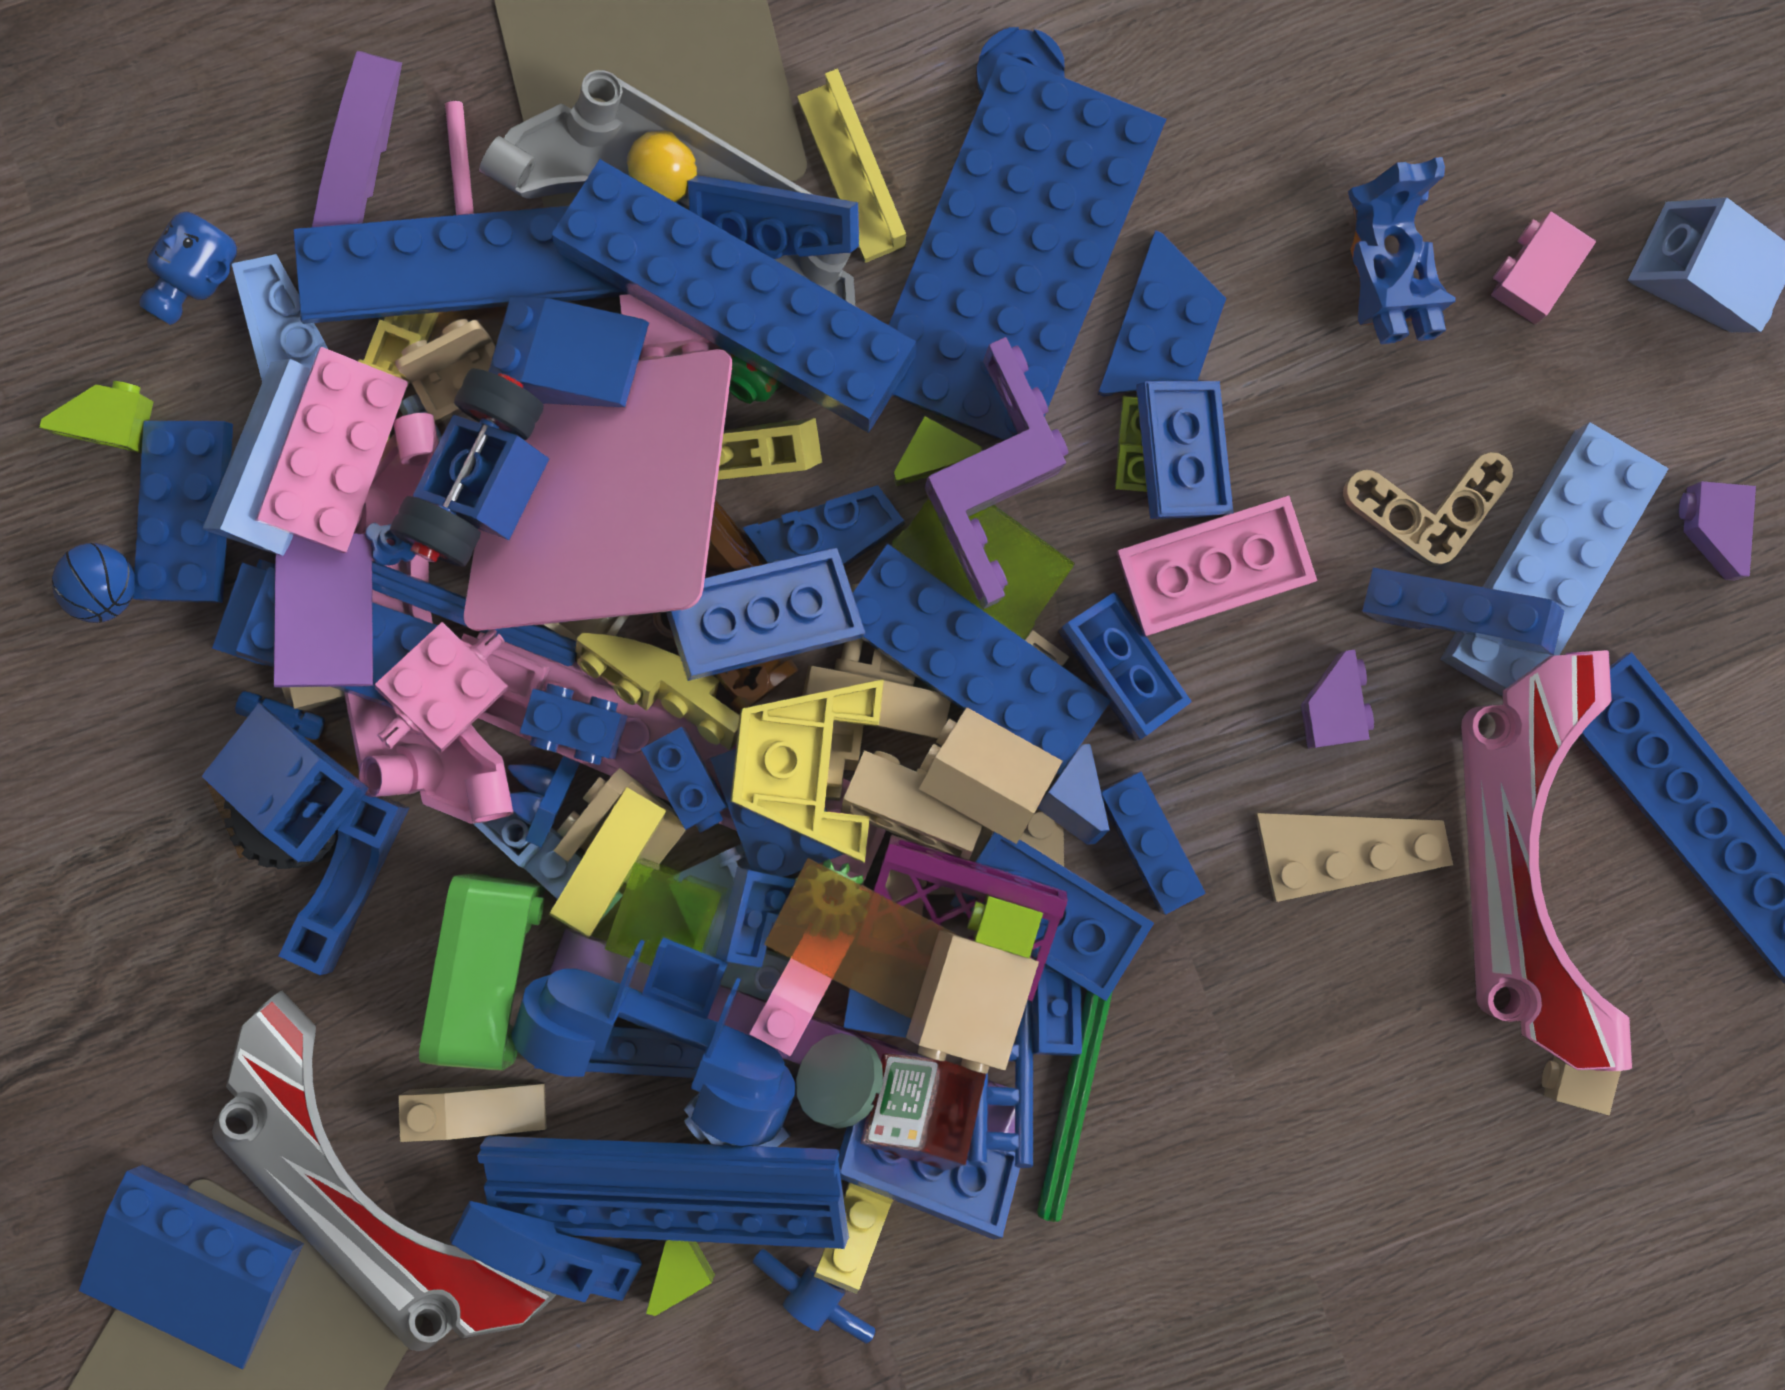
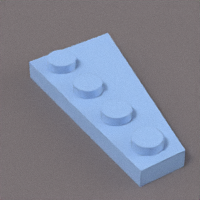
[232,254,328,382]

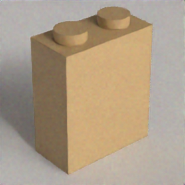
[919,707,1063,844]
[906,930,1039,1074]

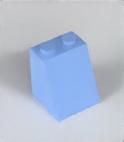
[1628,197,1785,332]

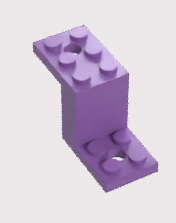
[924,337,1068,610]

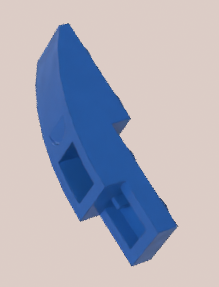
[450,1201,642,1302]

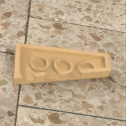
[1255,813,1453,902]

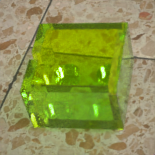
[605,858,728,966]

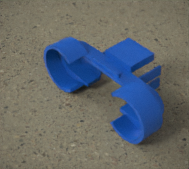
[511,937,795,1146]

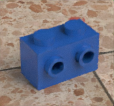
[520,683,628,765]

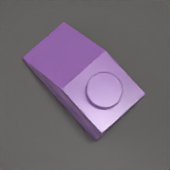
[1679,481,1756,581]

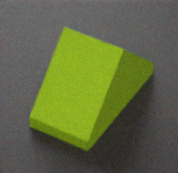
[894,416,982,487]
[646,1240,715,1316]

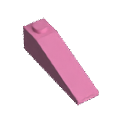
[750,885,873,1056]

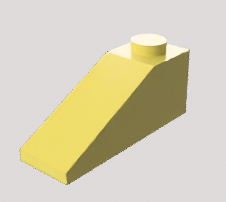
[717,418,822,480]

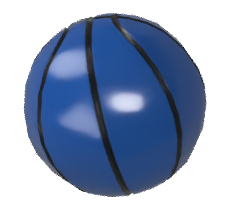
[52,543,135,623]

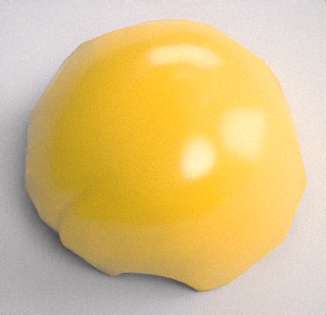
[627,130,697,202]

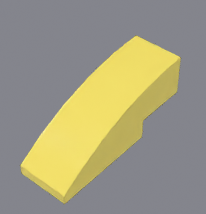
[549,787,666,938]

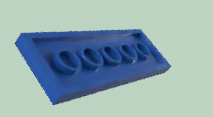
[852,544,1111,776]

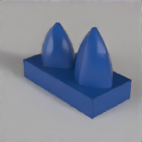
[508,756,580,848]

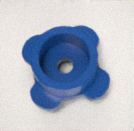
[365,523,416,566]

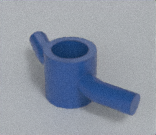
[753,1249,875,1344]

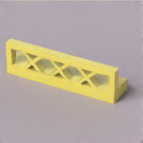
[797,68,906,263]

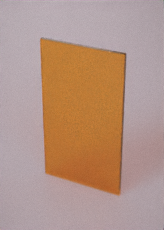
[764,858,958,1019]

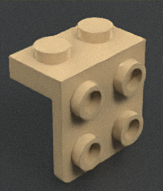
[395,319,496,425]
[553,768,686,888]

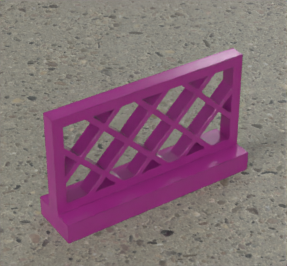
[857,835,1068,1001]

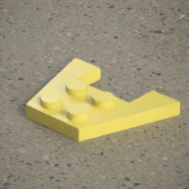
[730,679,884,863]

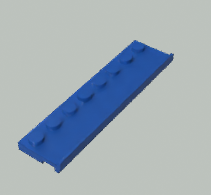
[294,206,628,324]
[477,1136,849,1249]

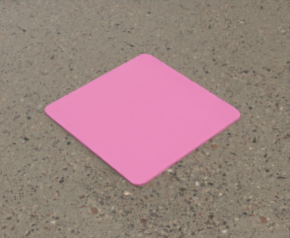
[464,349,732,631]

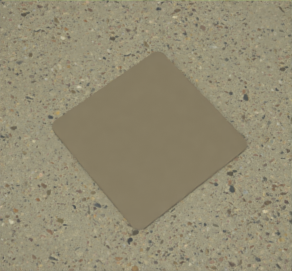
[494,0,807,208]
[68,1179,424,1390]

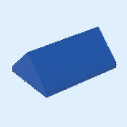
[1058,592,1192,742]

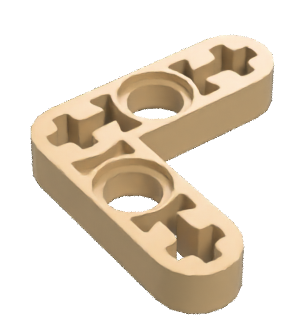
[1343,452,1513,566]

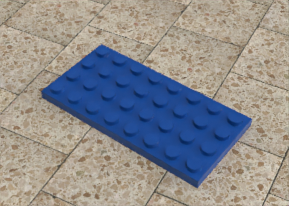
[889,52,1167,441]

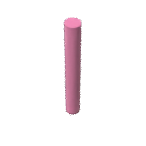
[445,101,474,215]

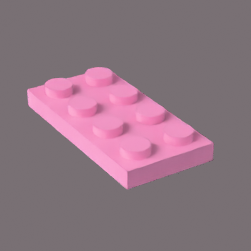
[255,347,408,553]
[1116,496,1317,637]

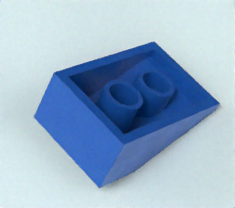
[488,297,649,407]

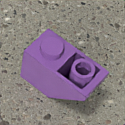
[1301,650,1374,749]

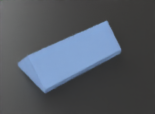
[203,359,311,556]

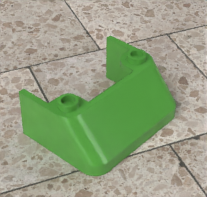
[419,873,545,1071]

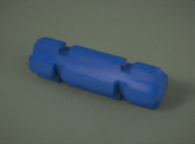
[235,691,325,740]

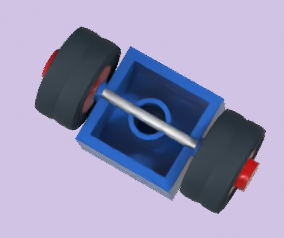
[390,368,549,567]

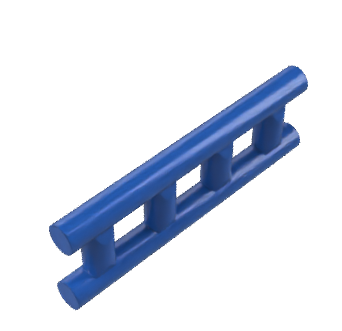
[969,1000,1033,1168]

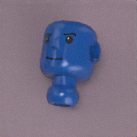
[140,211,237,325]

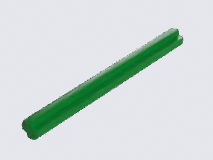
[1037,990,1113,1222]

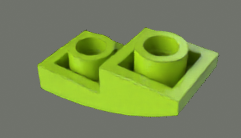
[1115,396,1147,492]

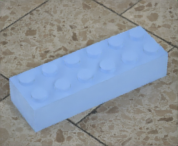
[1440,422,1669,697]

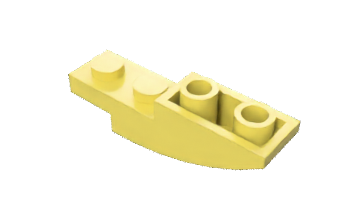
[575,633,740,751]
[814,1183,894,1294]

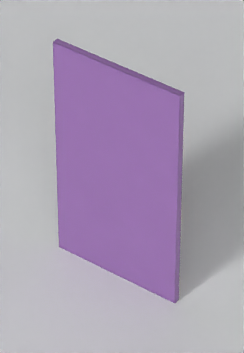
[274,534,373,687]

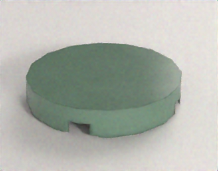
[796,1033,883,1128]

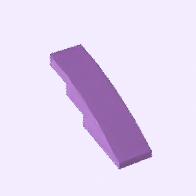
[312,51,402,227]

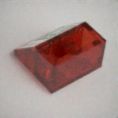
[860,1053,986,1170]

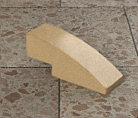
[802,666,951,739]

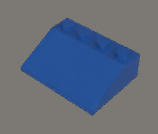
[79,1165,304,1370]

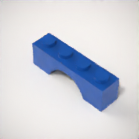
[1362,568,1564,655]
[279,794,409,975]

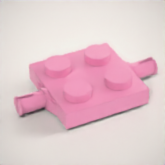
[375,622,508,753]

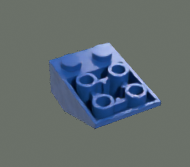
[202,703,369,862]

